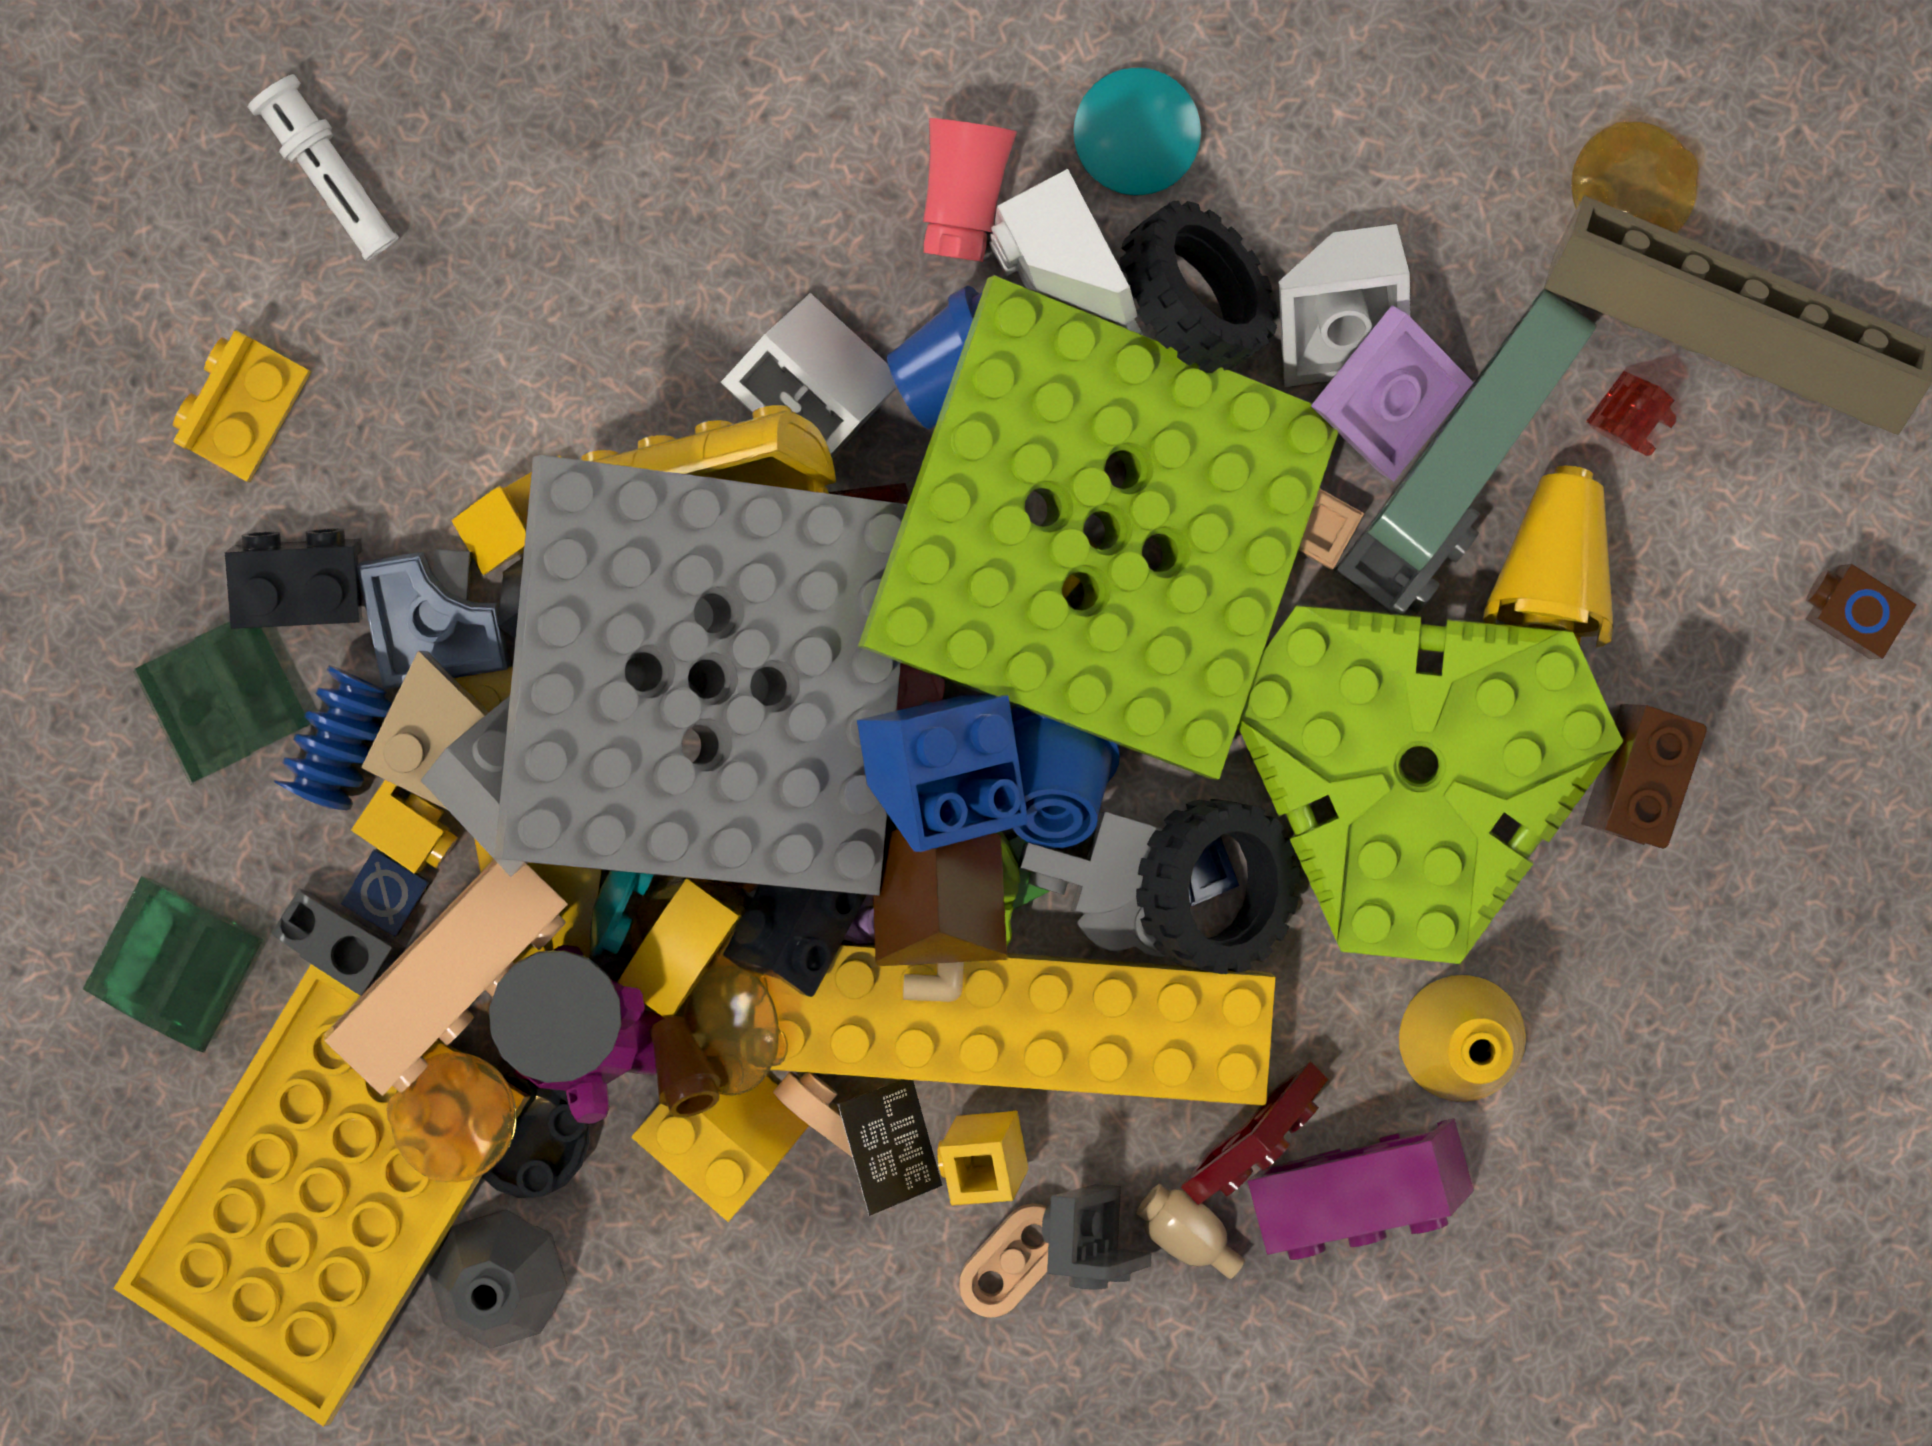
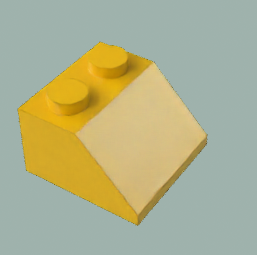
[631,1035,809,1222]

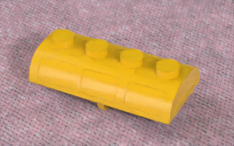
[581,405,836,494]

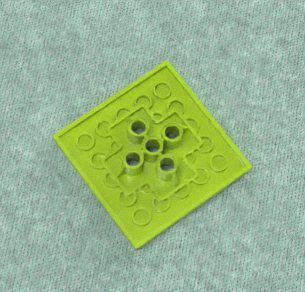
[858,275,1338,780]

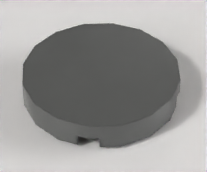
[489,950,621,1083]

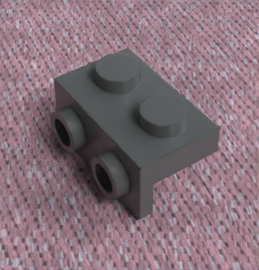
[1335,492,1480,615]
[1042,1184,1152,1289]

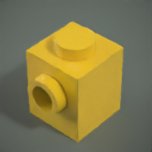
[937,1111,1029,1206]

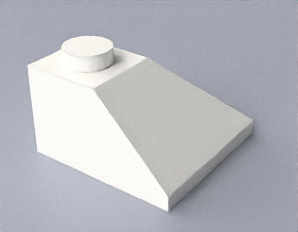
[1279,224,1410,387]

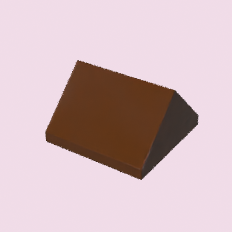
[873,829,1007,967]

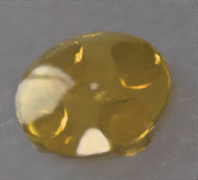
[1571,121,1699,233]
[683,966,788,1096]
[386,1052,516,1183]

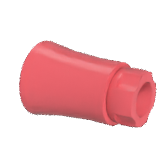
[923,118,1017,262]

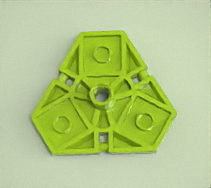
[1238,605,1623,964]

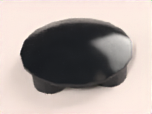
[482,1073,590,1198]

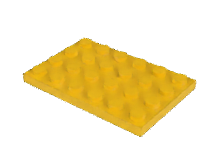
[113,964,530,1427]

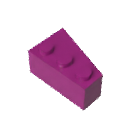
[1247,1118,1474,1260]

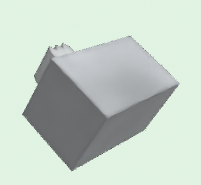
[433,549,472,600]

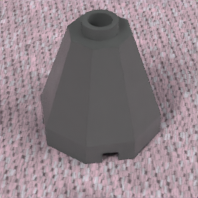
[428,1209,567,1349]

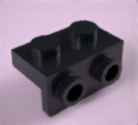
[225,528,363,629]
[723,884,867,997]

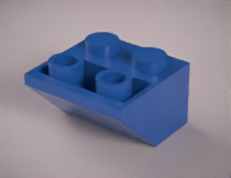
[857,695,1029,852]

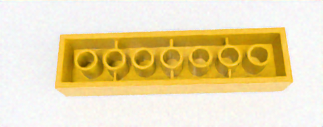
[751,941,1276,1106]

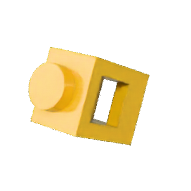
[351,780,458,874]

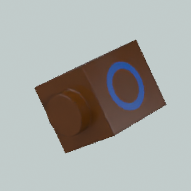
[1806,564,1917,659]

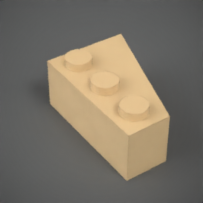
[361,651,489,810]

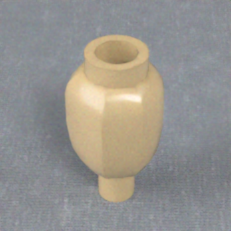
[1136,1184,1245,1279]

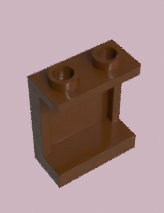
[1581,704,1707,849]

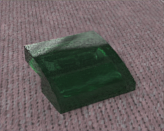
[133,621,310,785]
[83,876,263,1053]

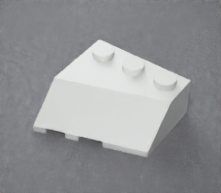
[989,169,1143,335]

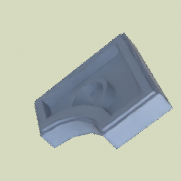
[357,552,511,689]

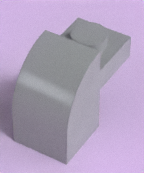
[1018,812,1162,914]

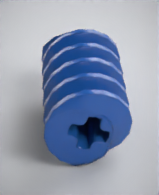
[274,665,392,810]

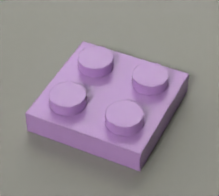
[1311,305,1474,482]

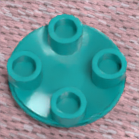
[1073,68,1201,196]
[590,870,654,957]

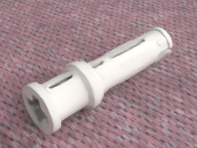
[247,74,399,261]

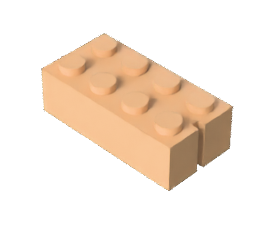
[324,859,567,1096]

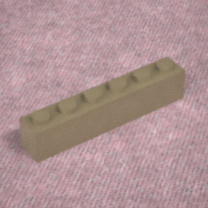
[1544,195,1932,435]

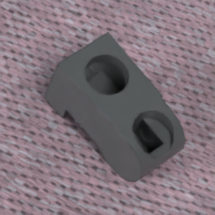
[271,888,406,996]

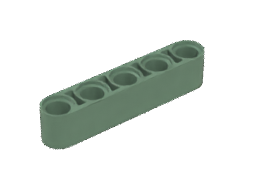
[1367,289,1597,571]

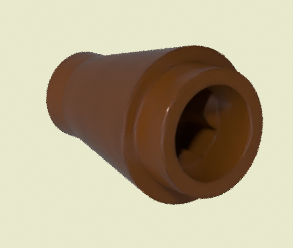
[649,1016,721,1118]

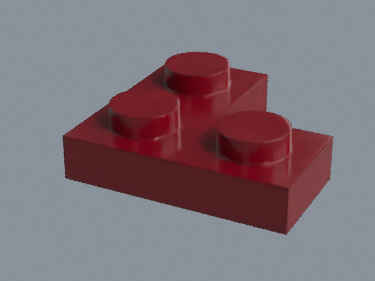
[1181,1061,1328,1205]

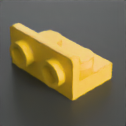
[173,330,311,483]

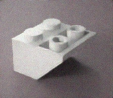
[721,293,897,459]

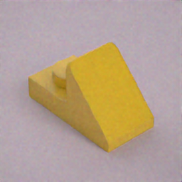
[451,455,562,575]

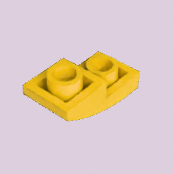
[618,878,742,1018]

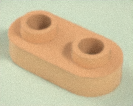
[773,1071,853,1158]
[959,1203,1049,1318]

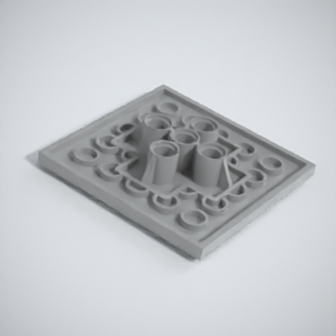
[494,455,907,895]

